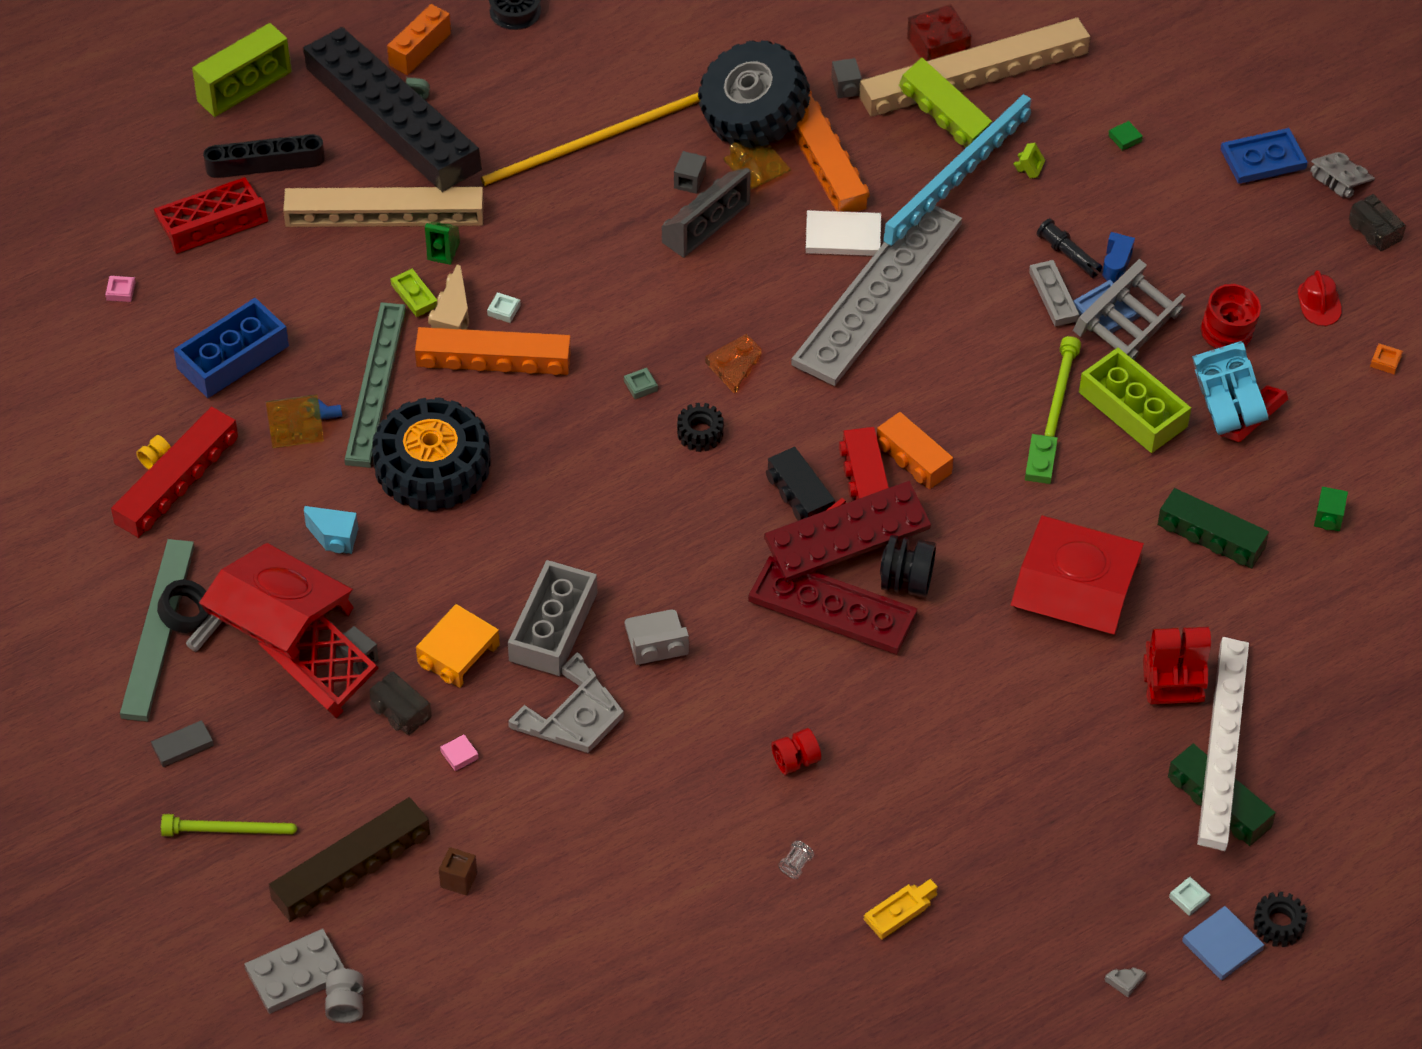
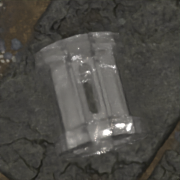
[778,841,814,879]

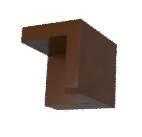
[439,847,477,896]

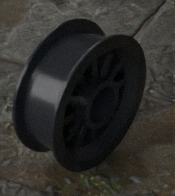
[489,0,541,30]

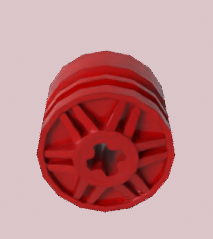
[1200,284,1261,349]

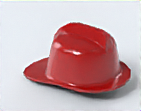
[1298,270,1342,326]

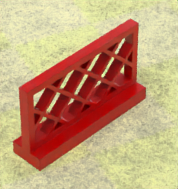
[154,177,268,254]
[258,615,379,718]

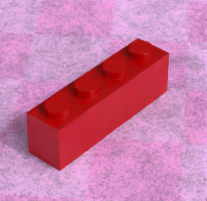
[839,427,889,500]

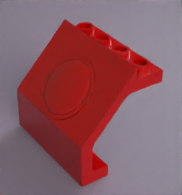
[1010,515,1144,635]
[199,543,354,661]

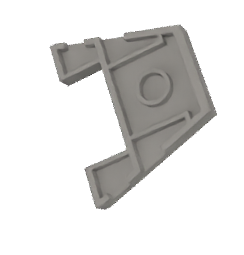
[508,652,624,753]

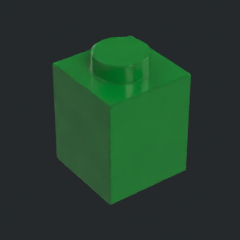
[1314,486,1348,532]

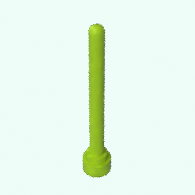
[1045,336,1081,437]
[161,814,297,837]

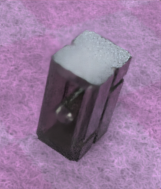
[1349,194,1406,252]
[369,672,432,735]

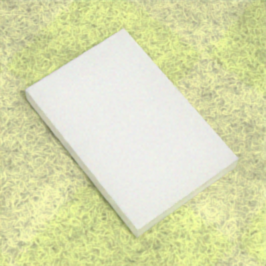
[806,210,881,256]

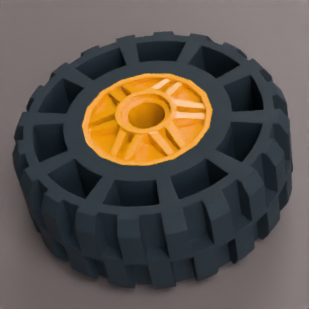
[372,397,491,511]

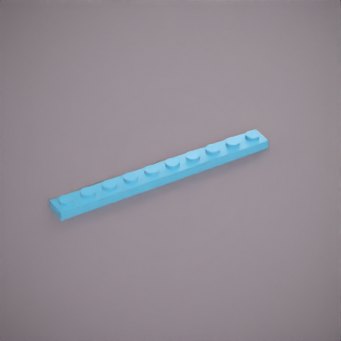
[884,94,1031,246]

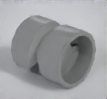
[325,969,364,1023]

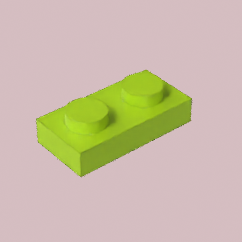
[391,269,437,317]

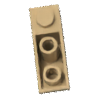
[428,265,469,330]

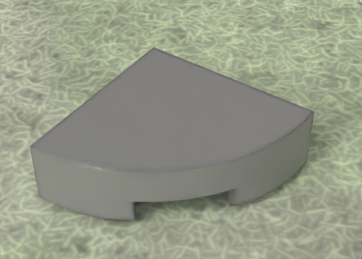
[1105,968,1146,997]

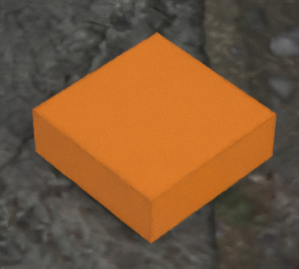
[1370,343,1403,374]

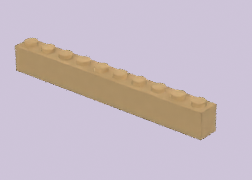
[859,17,1090,117]

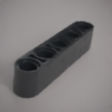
[203,134,325,178]

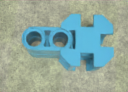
[1192,341,1269,435]

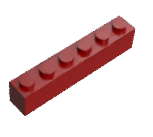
[111,406,238,538]

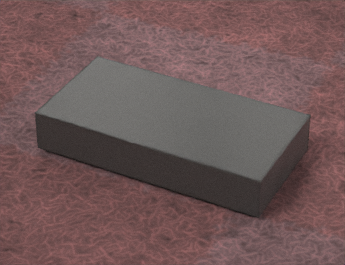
[151,720,214,767]

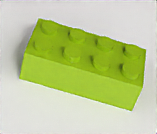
[192,23,292,117]
[1079,347,1191,453]

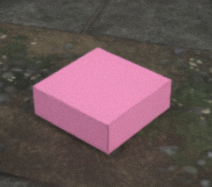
[105,276,135,302]
[440,735,479,771]

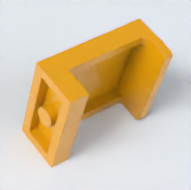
[416,604,500,688]

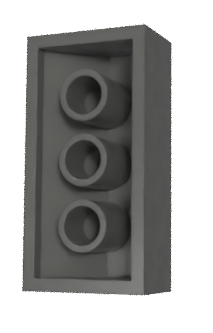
[662,168,751,258]

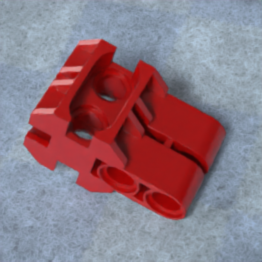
[1143,627,1211,704]

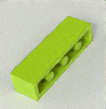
[899,58,992,148]

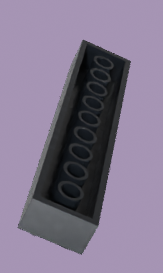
[303,27,482,192]

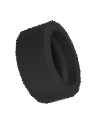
[157,579,209,633]

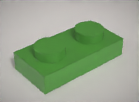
[1025,434,1058,484]

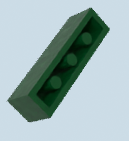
[1157,488,1269,569]
[1168,743,1276,846]

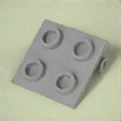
[1310,152,1375,198]

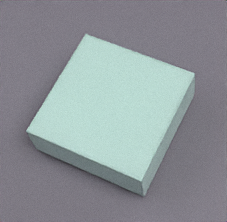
[487,292,521,323]
[1169,877,1210,916]

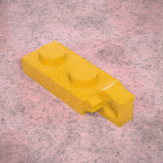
[864,879,938,940]

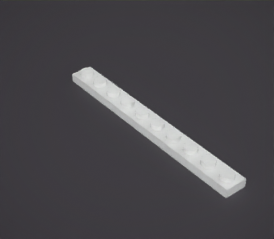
[1197,637,1249,851]

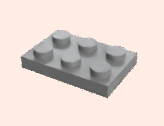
[244,929,345,1014]

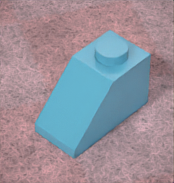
[304,506,358,554]

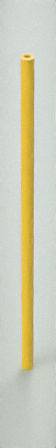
[481,93,700,186]

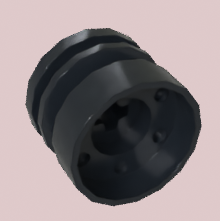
[880,535,936,598]

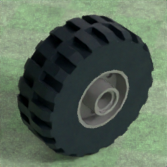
[698,40,810,148]

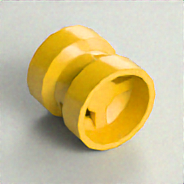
[136,435,171,470]

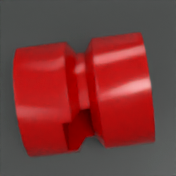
[771,728,822,775]

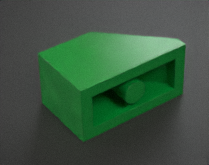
[425,222,460,265]

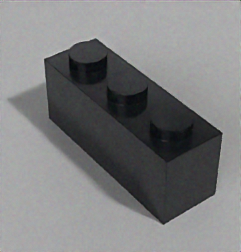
[766,446,835,521]

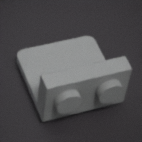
[625,609,689,665]

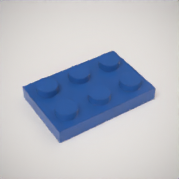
[1220,128,1308,184]

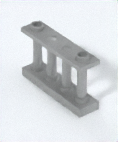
[1073,259,1186,360]

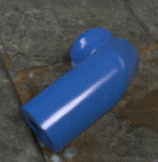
[305,397,342,420]

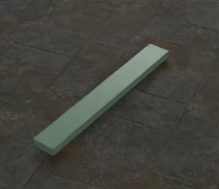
[345,302,406,468]
[120,539,195,722]

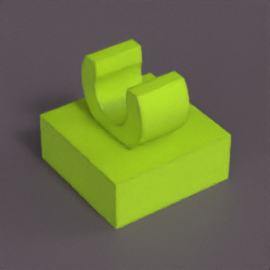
[1014,143,1045,178]

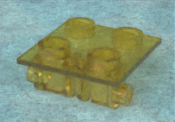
[723,143,791,190]
[266,394,324,448]

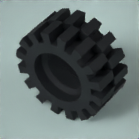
[677,403,724,452]
[1253,891,1307,947]

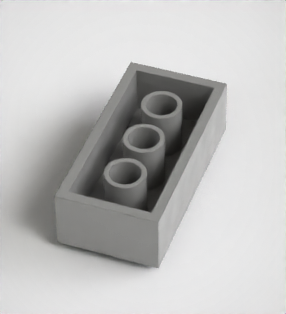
[508,560,597,676]

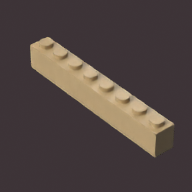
[283,187,484,227]

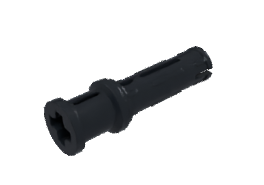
[1037,218,1102,278]

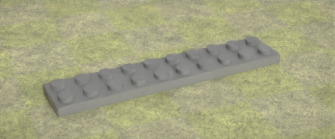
[791,206,962,386]

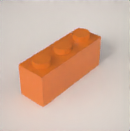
[387,4,451,75]
[877,412,954,490]

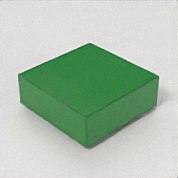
[1108,121,1143,151]

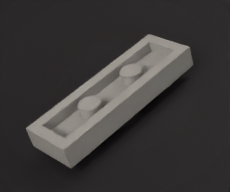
[1029,260,1079,326]

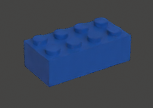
[174,298,289,398]

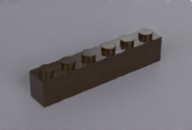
[269,797,430,922]

